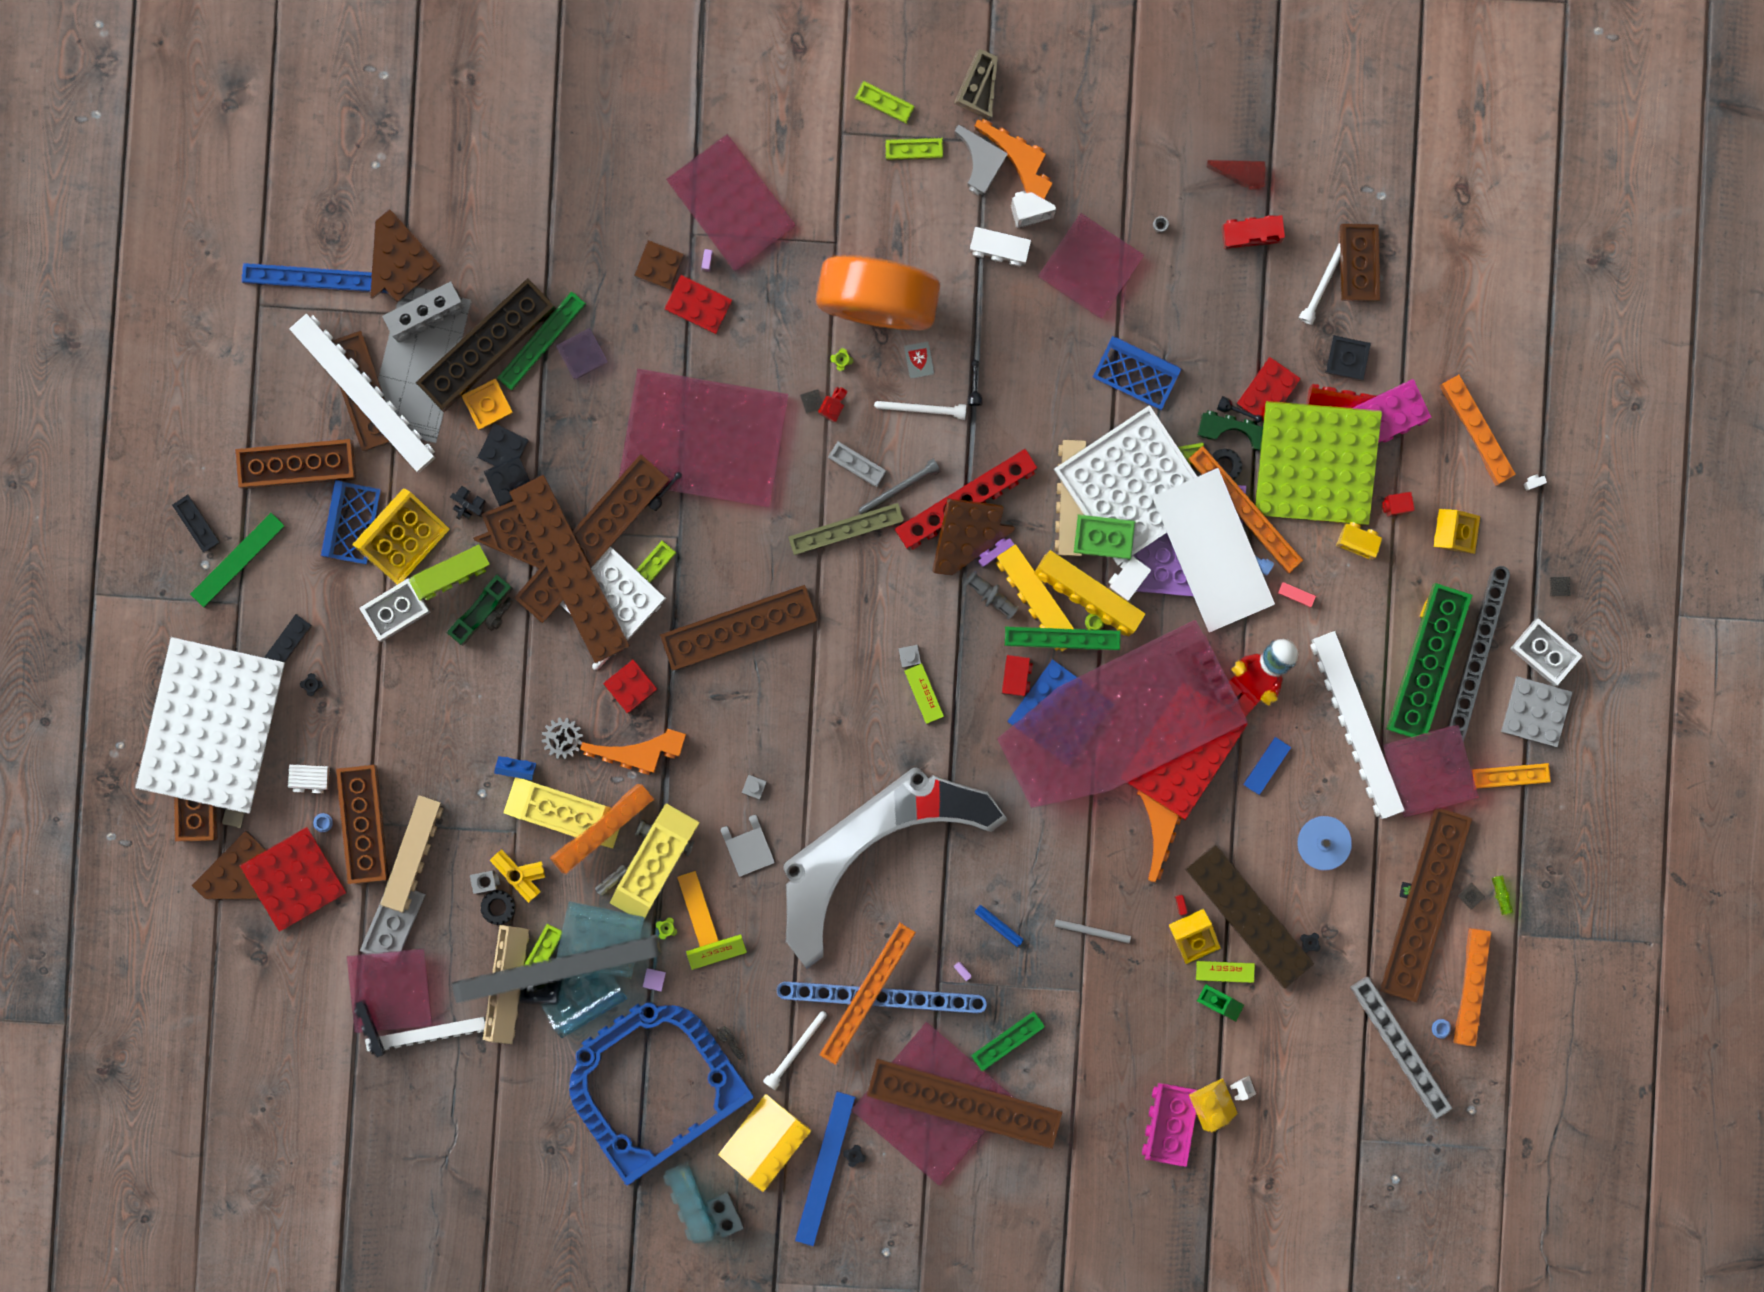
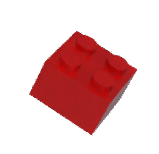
[603,660,658,714]

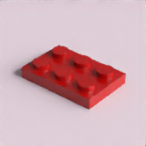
[664,275,733,334]
[1236,357,1301,423]

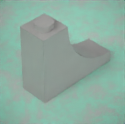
[954,124,1008,196]

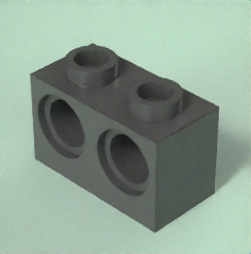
[705,1192,744,1238]

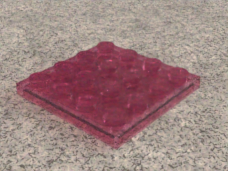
[1038,213,1144,319]
[1383,725,1479,818]
[347,948,432,1033]

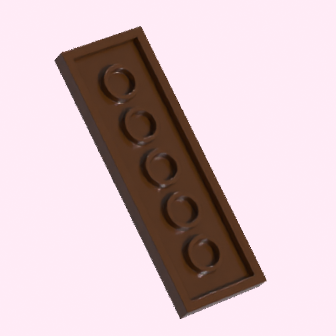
[332,331,390,452]

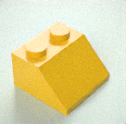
[1434,509,1480,554]
[1336,522,1382,560]
[1169,909,1221,964]
[1189,1078,1238,1132]

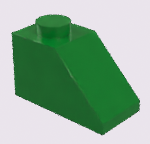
[1197,984,1245,1022]

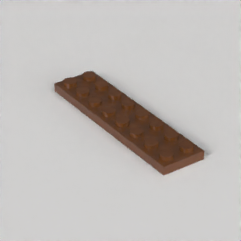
[660,585,817,671]

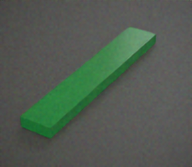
[497,291,586,391]
[190,513,285,608]
[1004,627,1121,650]

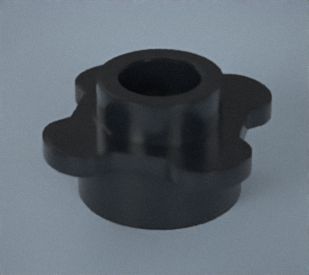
[300,673,323,696]
[1300,933,1321,953]
[843,1145,866,1167]

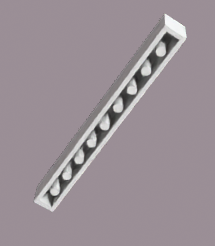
[289,314,435,473]
[1310,631,1404,819]

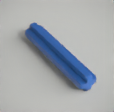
[975,905,1023,947]

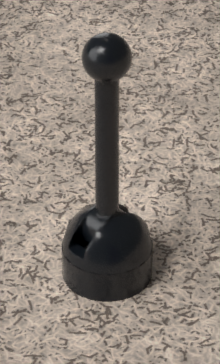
[967,360,983,406]
[1217,396,1263,423]
[648,472,682,511]

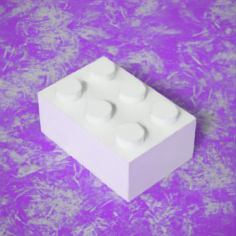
[359,578,431,642]
[1510,619,1582,686]

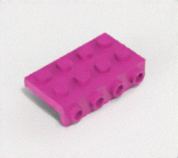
[1353,379,1431,443]
[1142,1083,1197,1167]

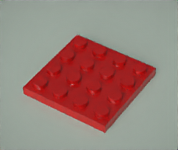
[240,827,346,932]

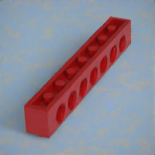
[895,449,1037,550]

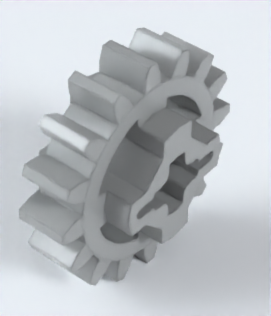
[541,718,583,759]

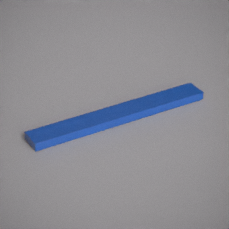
[242,263,387,293]
[795,1091,855,1246]

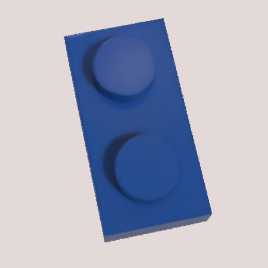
[494,756,536,780]

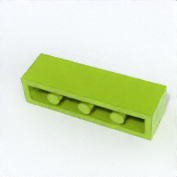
[409,544,490,601]

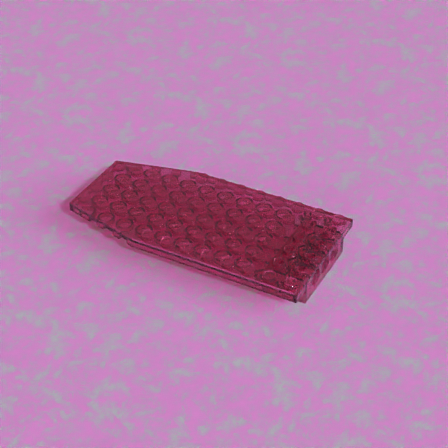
[997,620,1248,808]

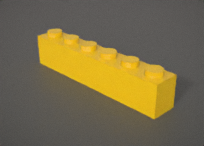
[996,544,1074,652]
[1034,550,1145,637]

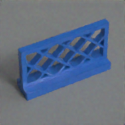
[1093,335,1182,410]
[321,480,381,564]

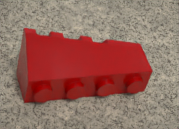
[1307,384,1376,408]

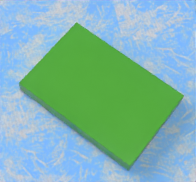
[1073,514,1136,559]

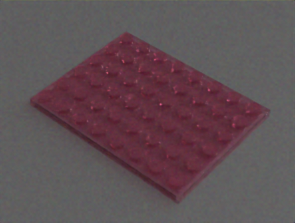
[619,369,789,508]

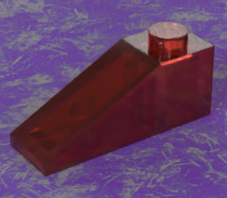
[1206,160,1265,190]

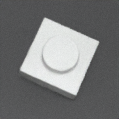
[1524,474,1547,491]

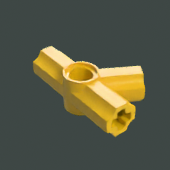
[490,849,546,903]

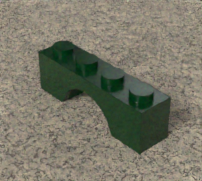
[1196,410,1263,452]
[446,574,513,646]

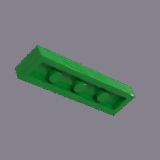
[971,1011,1045,1071]

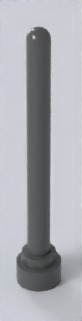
[858,458,941,514]

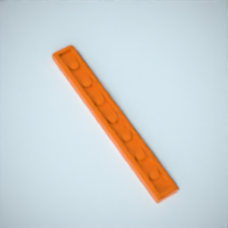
[1188,446,1303,573]
[819,923,916,1065]

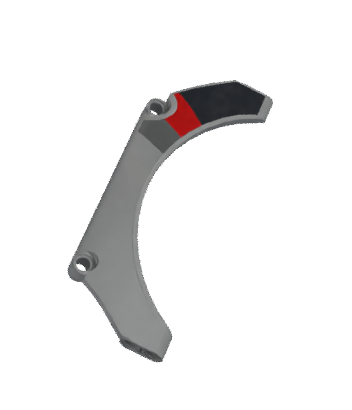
[783,768,1008,969]

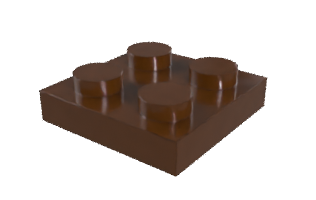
[634,240,684,290]

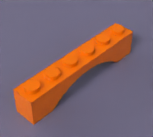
[1439,375,1516,486]
[550,784,654,874]
[1453,928,1491,1046]

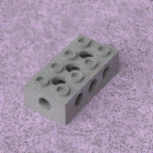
[382,282,464,342]

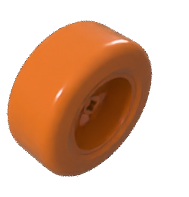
[816,256,941,331]

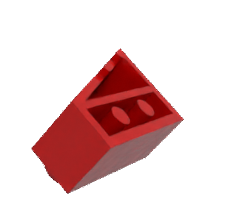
[1222,215,1285,249]

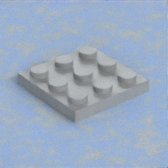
[1501,676,1572,747]

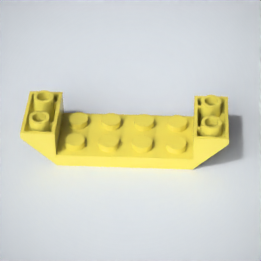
[504,777,620,849]
[610,803,700,922]

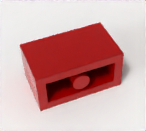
[1382,492,1414,517]
[1001,655,1033,697]

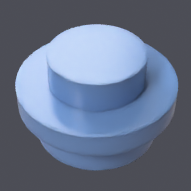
[313,813,333,832]
[1432,1019,1451,1038]

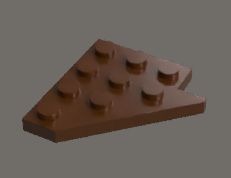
[370,209,441,303]
[932,498,1015,576]
[473,501,544,568]
[191,831,266,899]

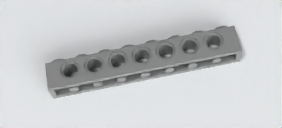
[1350,977,1452,1119]

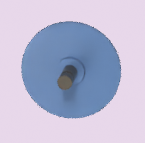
[1297,816,1352,870]

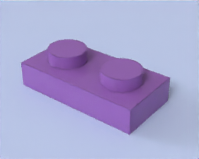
[978,538,1014,568]

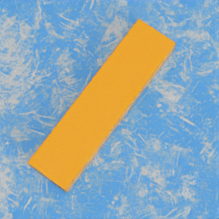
[1472,763,1551,789]
[677,871,718,947]

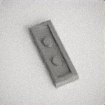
[828,441,887,488]

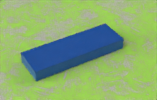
[1243,737,1291,795]

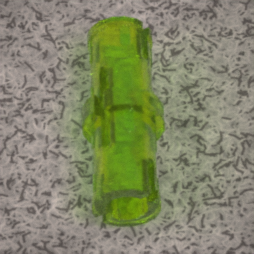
[1491,875,1513,915]

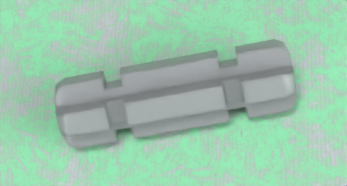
[595,865,628,895]

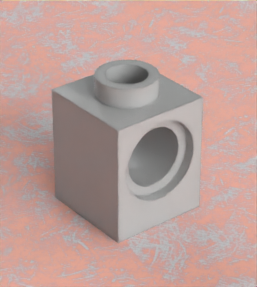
[470,870,500,894]

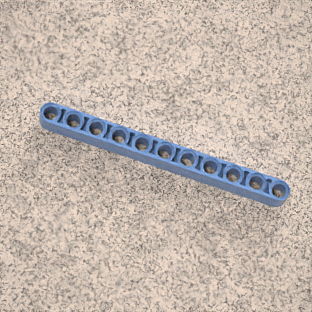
[777,981,987,1013]

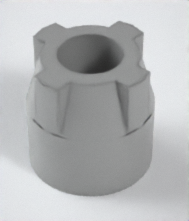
[1153,216,1169,233]

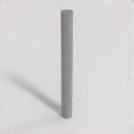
[1054,919,1131,943]

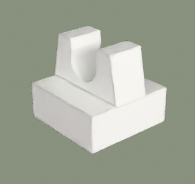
[1230,1076,1256,1101]

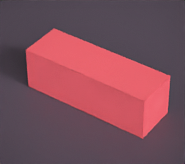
[1277,582,1316,608]

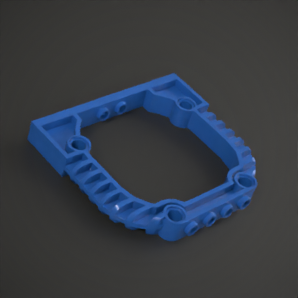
[569,1002,754,1186]

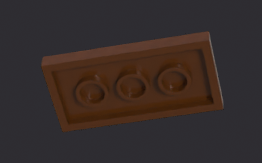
[1340,224,1380,301]

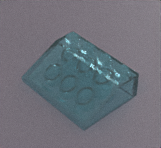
[557,901,644,978]
[541,946,628,1039]
[663,1162,716,1244]

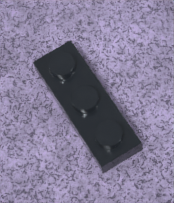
[172,495,220,553]
[264,614,312,663]
[354,999,386,1058]

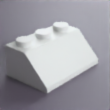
[1011,191,1056,228]

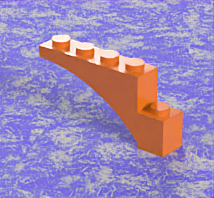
[974,119,1052,200]
[580,729,686,775]
[1137,790,1182,882]

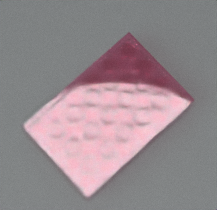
[666,134,796,272]

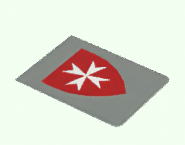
[904,342,934,378]

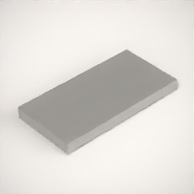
[360,890,426,966]

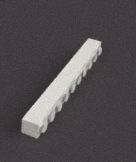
[365,1017,485,1051]

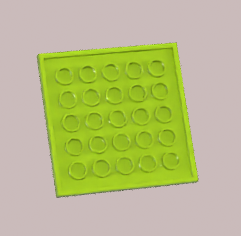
[1255,401,1382,525]

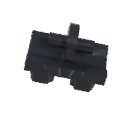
[450,486,486,520]

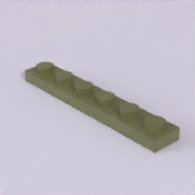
[788,503,904,555]

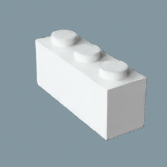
[969,227,1031,267]

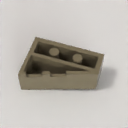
[954,49,998,119]

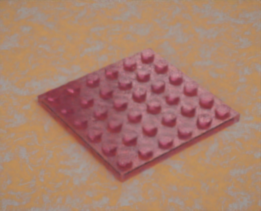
[852,1022,1013,1185]

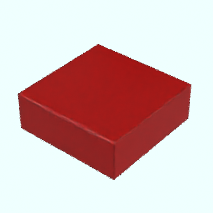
[1175,895,1187,915]

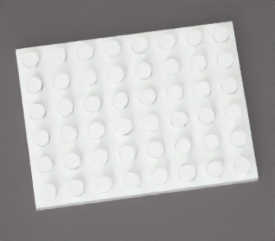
[136,637,285,813]

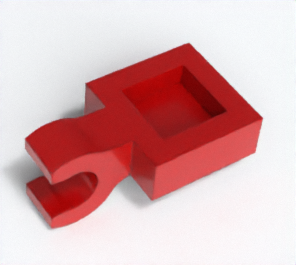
[818,387,848,422]

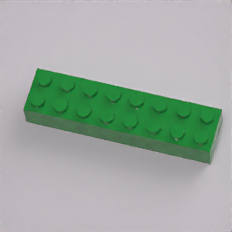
[1386,583,1472,742]

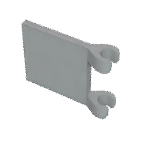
[721,815,775,877]

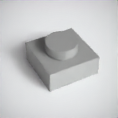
[899,645,921,668]
[742,775,767,799]

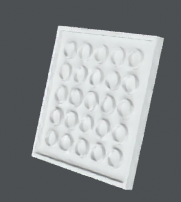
[1054,405,1197,565]

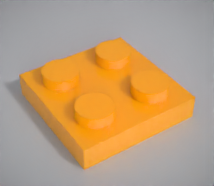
[461,378,513,430]

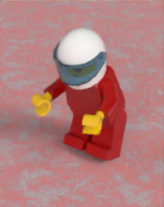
[1214,639,1298,720]

